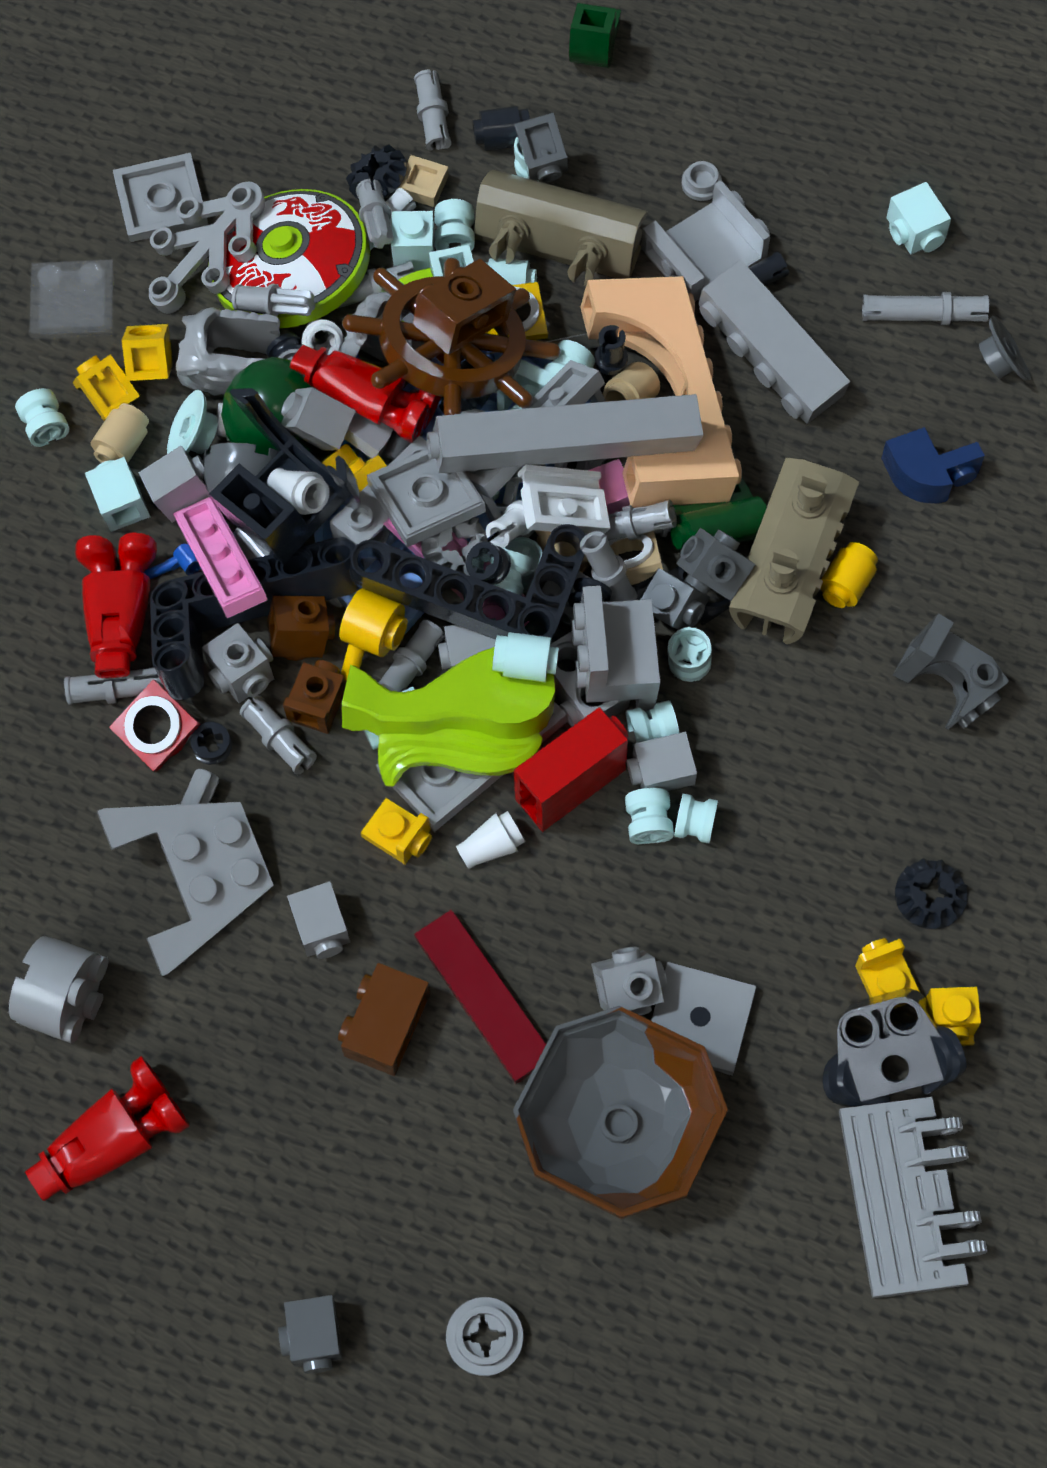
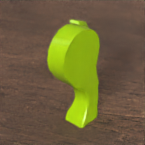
[342,647,555,787]

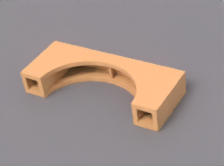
[580,276,742,508]

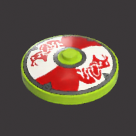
[208,189,370,328]

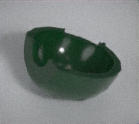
[221,357,317,456]

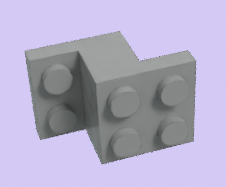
[572,586,660,712]

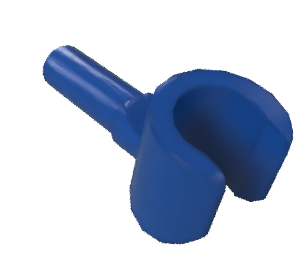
[143,544,201,579]

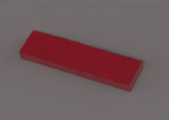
[414,909,546,1084]

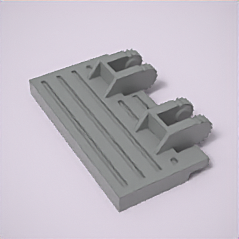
[839,1097,987,1299]

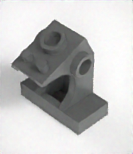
[893,613,1009,730]

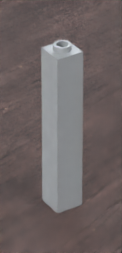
[427,394,703,473]

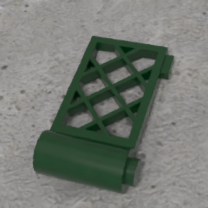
[669,477,767,550]

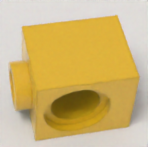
[122,324,172,381]

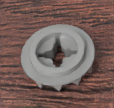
[421,517,488,576]
[446,1297,523,1377]

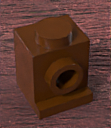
[283,660,346,734]

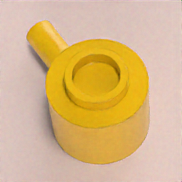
[339,588,408,680]

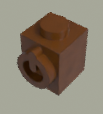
[267,596,335,661]

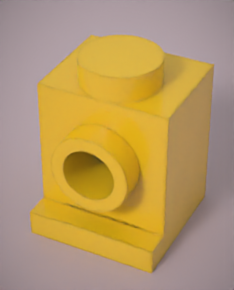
[925,987,981,1046]

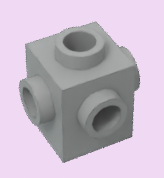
[202,623,274,703]
[591,947,667,1015]

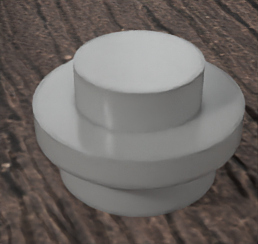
[681,161,722,201]

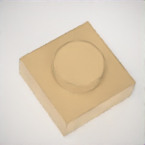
[397,155,449,208]

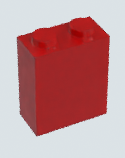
[514,707,629,832]

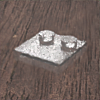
[29,259,115,340]

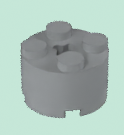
[9,936,108,1044]

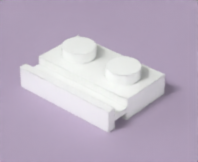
[518,464,611,535]

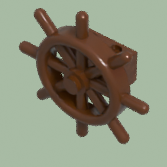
[342,258,561,415]

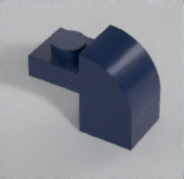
[881,427,985,504]

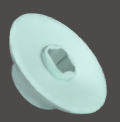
[167,390,218,454]

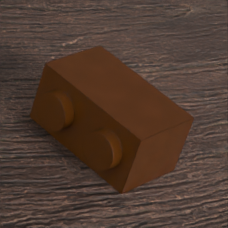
[338,963,431,1076]

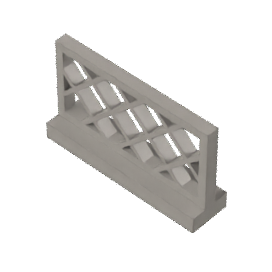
[465,360,606,538]

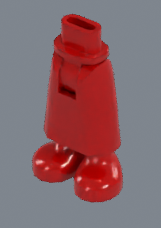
[290,344,441,443]
[75,532,157,678]
[25,1056,190,1202]

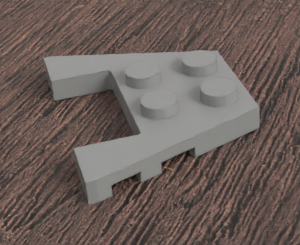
[97,802,274,976]

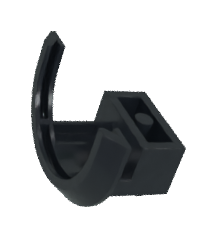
[209,388,361,565]

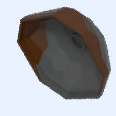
[513,1006,728,1219]

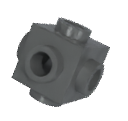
[676,527,755,601]

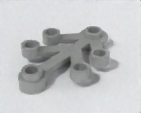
[149,182,265,314]

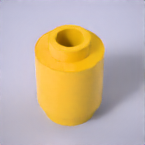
[820,542,878,608]

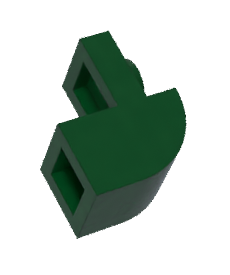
[569,3,621,69]

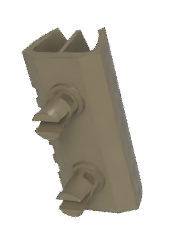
[474,170,648,286]
[729,458,859,645]

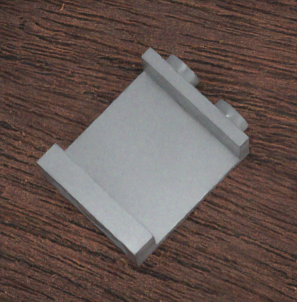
[641,180,770,302]

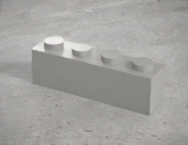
[698,259,850,424]

